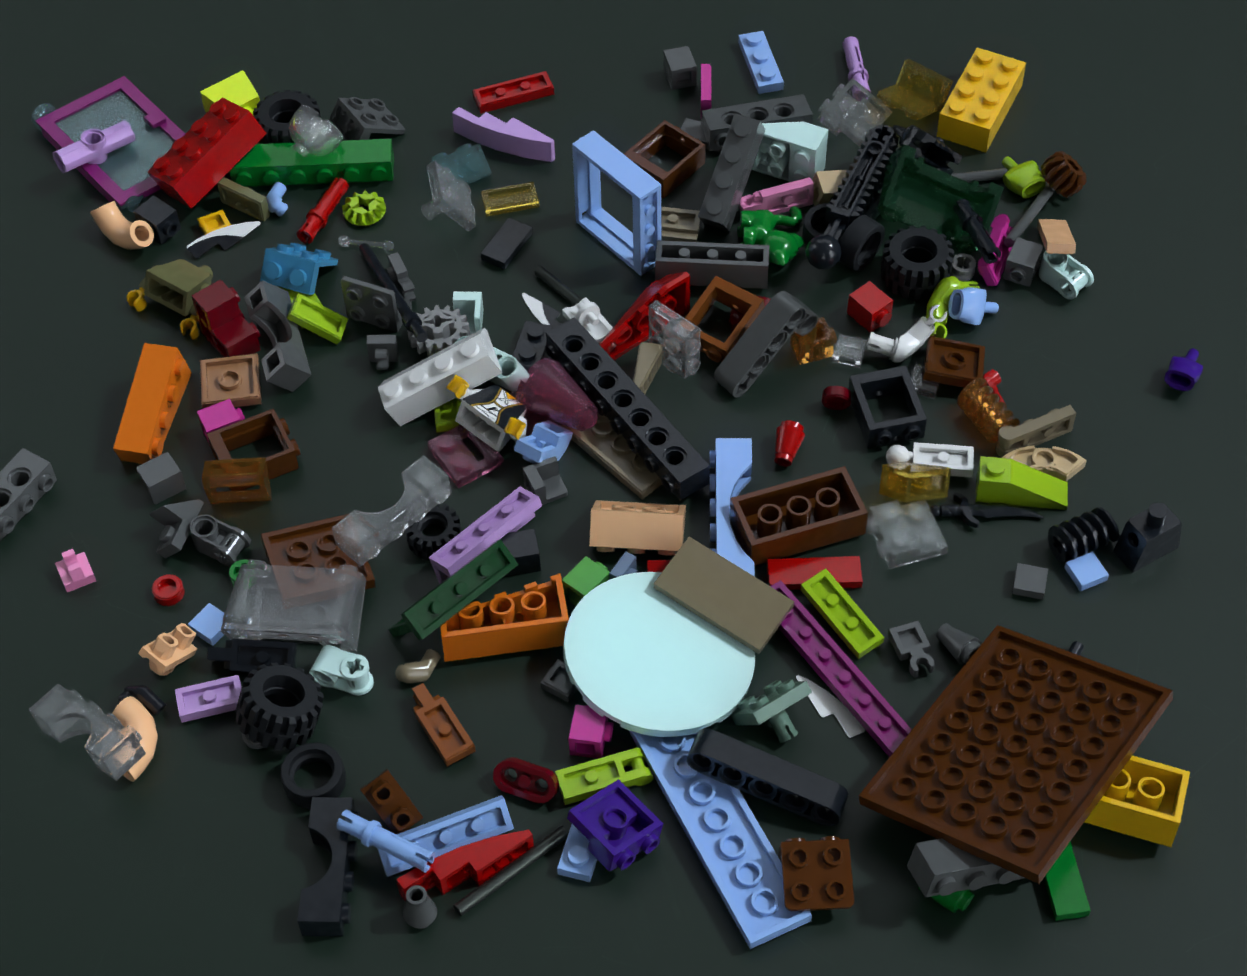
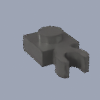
[385,252,416,301]
[888,621,934,678]

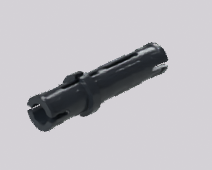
[953,199,1001,264]

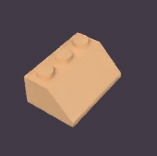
[589,500,686,556]

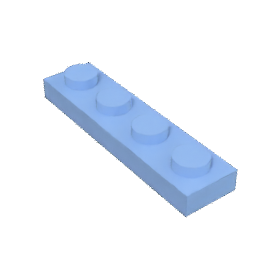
[377,795,514,877]

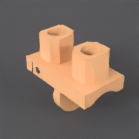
[138,623,198,676]

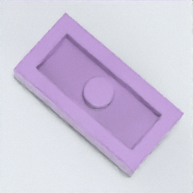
[175,675,242,723]

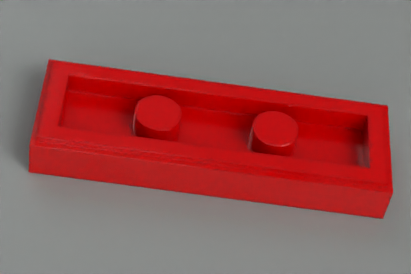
[472,71,555,114]
[767,556,863,590]

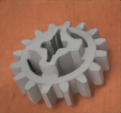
[407,305,470,357]

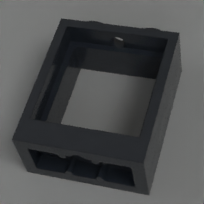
[848,366,927,448]

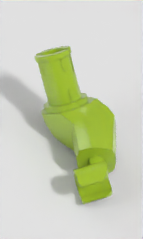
[926,276,980,339]

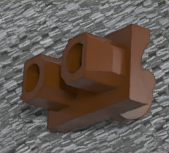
[360,769,423,834]

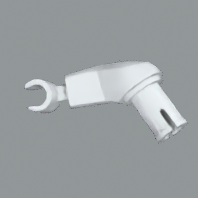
[865,305,947,363]

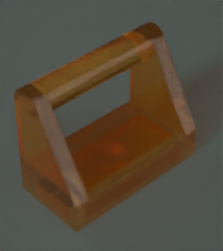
[202,457,271,504]

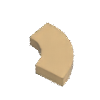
[1002,445,1087,482]

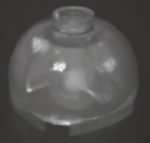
[288,104,343,157]

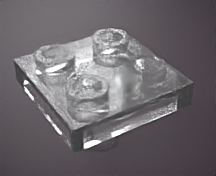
[421,160,477,232]

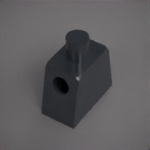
[1113,502,1182,573]

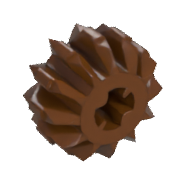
[1041,151,1087,198]

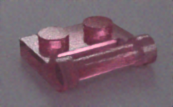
[427,424,504,488]

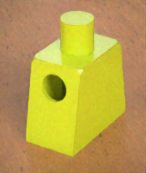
[200,70,260,116]

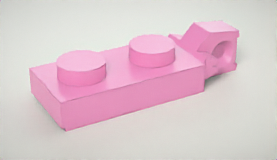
[738,177,814,214]

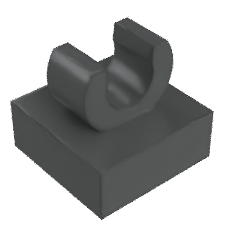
[366,335,399,370]

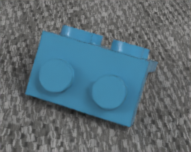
[260,243,338,295]

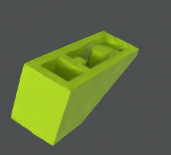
[975,456,1068,510]

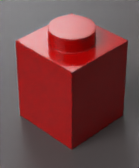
[847,281,893,333]

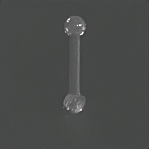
[338,235,394,251]

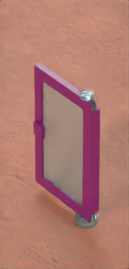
[31,76,185,212]

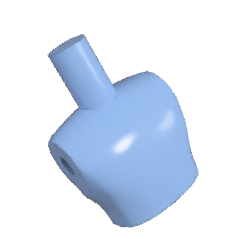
[948,287,999,325]

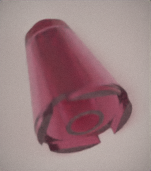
[516,358,598,431]

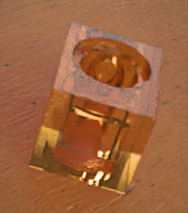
[790,317,837,365]

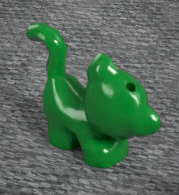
[737,206,805,266]

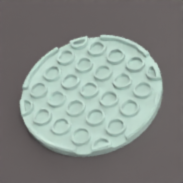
[563,572,755,737]

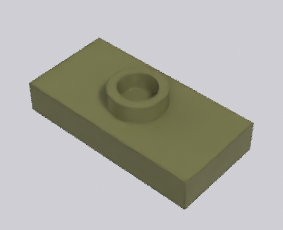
[217,177,270,222]

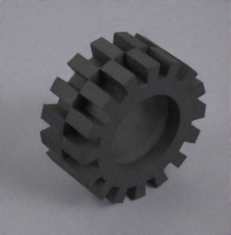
[405,502,461,560]

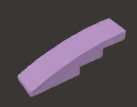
[452,107,555,162]

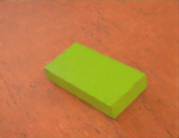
[287,293,348,344]

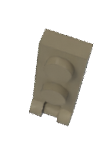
[995,405,1076,457]

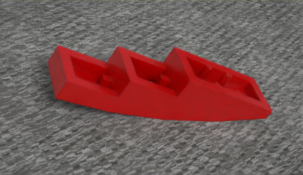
[396,829,534,902]

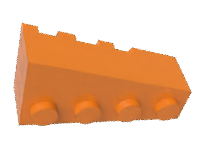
[113,343,192,464]
[440,573,569,662]

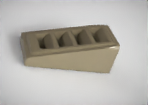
[633,342,663,394]

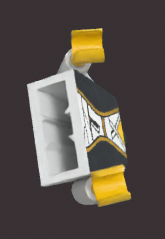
[446,375,527,452]

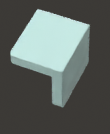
[453,291,484,336]

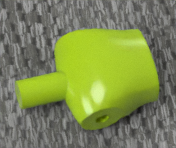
[1002,156,1046,199]

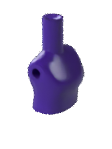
[1164,348,1204,391]

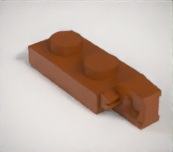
[412,683,476,766]

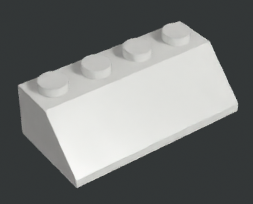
[378,328,502,426]

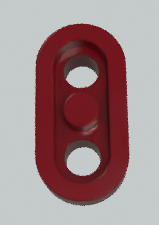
[493,757,559,803]

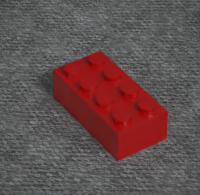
[147,97,267,209]

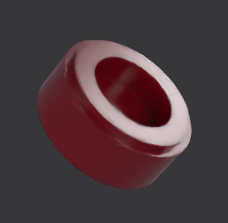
[822,386,852,410]

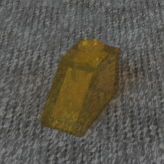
[879,462,951,502]

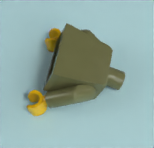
[126,259,213,340]

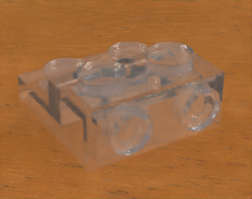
[817,78,893,148]
[649,300,701,379]
[866,499,948,569]

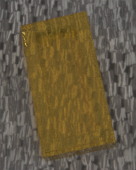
[481,182,539,217]

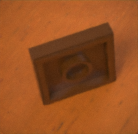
[923,336,985,391]

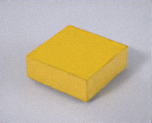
[197,209,231,235]

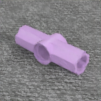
[53,120,135,173]

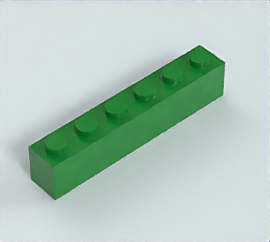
[229,139,394,187]

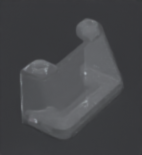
[221,560,366,652]

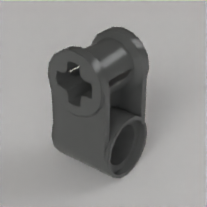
[190,514,251,567]

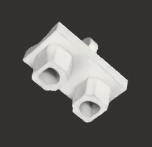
[562,297,613,344]

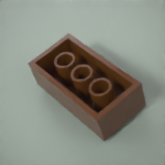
[730,466,868,566]

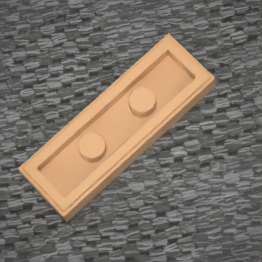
[1037,219,1076,254]

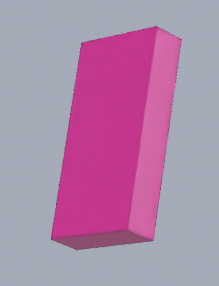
[701,64,712,118]

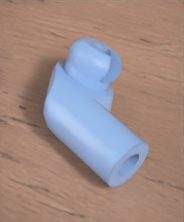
[266,182,288,216]

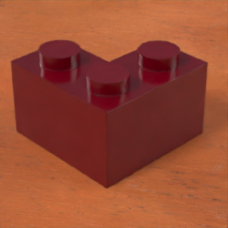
[192,279,261,357]

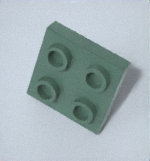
[730,679,812,743]

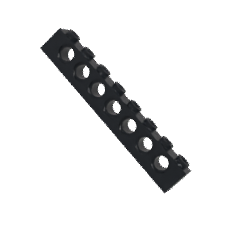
[545,317,710,500]

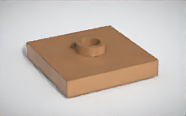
[200,353,262,409]

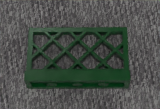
[388,539,519,640]

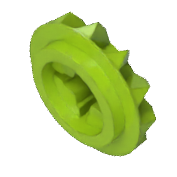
[342,190,386,226]

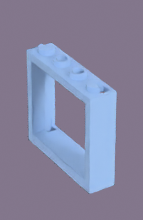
[572,130,662,276]

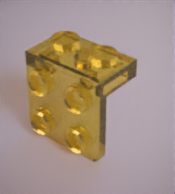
[877,59,953,120]

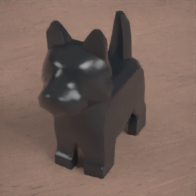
[892,125,963,178]

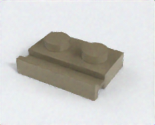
[661,207,701,242]

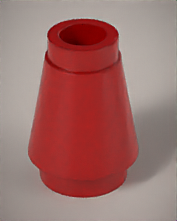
[774,420,805,467]

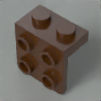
[778,836,854,911]

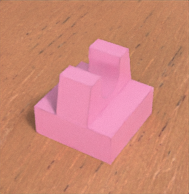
[55,549,96,593]

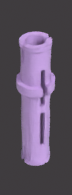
[842,36,871,101]

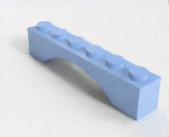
[709,438,755,577]

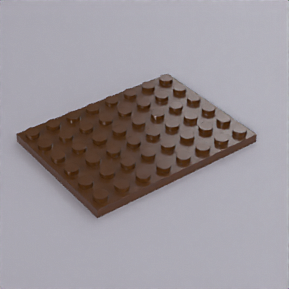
[858,625,1173,884]

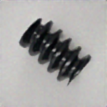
[1048,507,1120,563]

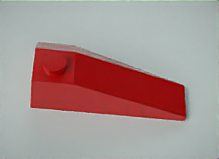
[600,272,690,360]

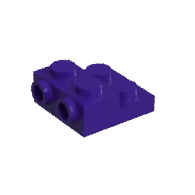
[567,779,664,872]

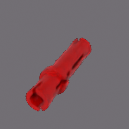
[296,177,349,244]

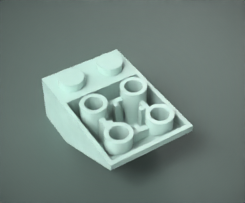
[752,121,828,182]

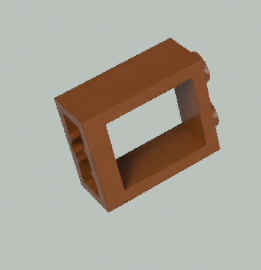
[679,276,765,362]

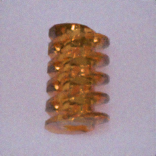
[957,378,1020,443]

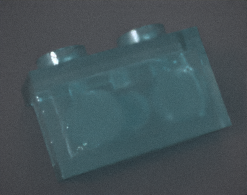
[427,143,492,193]

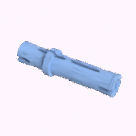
[336,809,435,873]

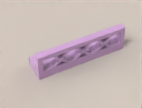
[429,486,542,584]

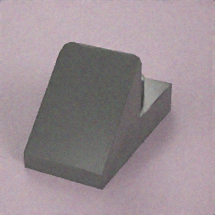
[149,499,204,559]

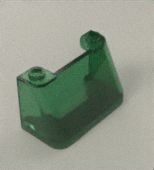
[877,144,1004,254]

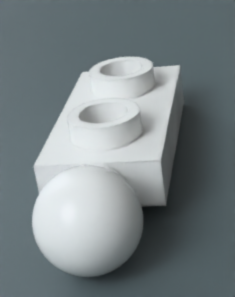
[886,442,974,478]

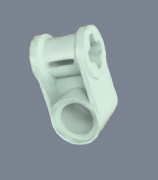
[1039,251,1094,300]
[309,645,374,696]

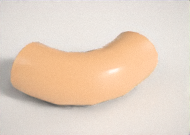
[90,201,154,250]
[111,696,158,782]

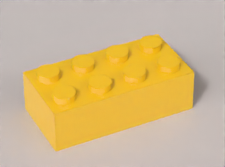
[937,47,1026,153]
[1085,755,1190,847]

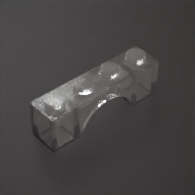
[332,455,452,566]
[28,684,146,781]

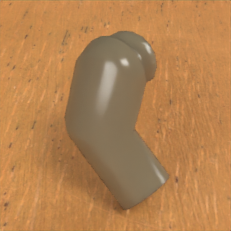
[395,649,441,684]

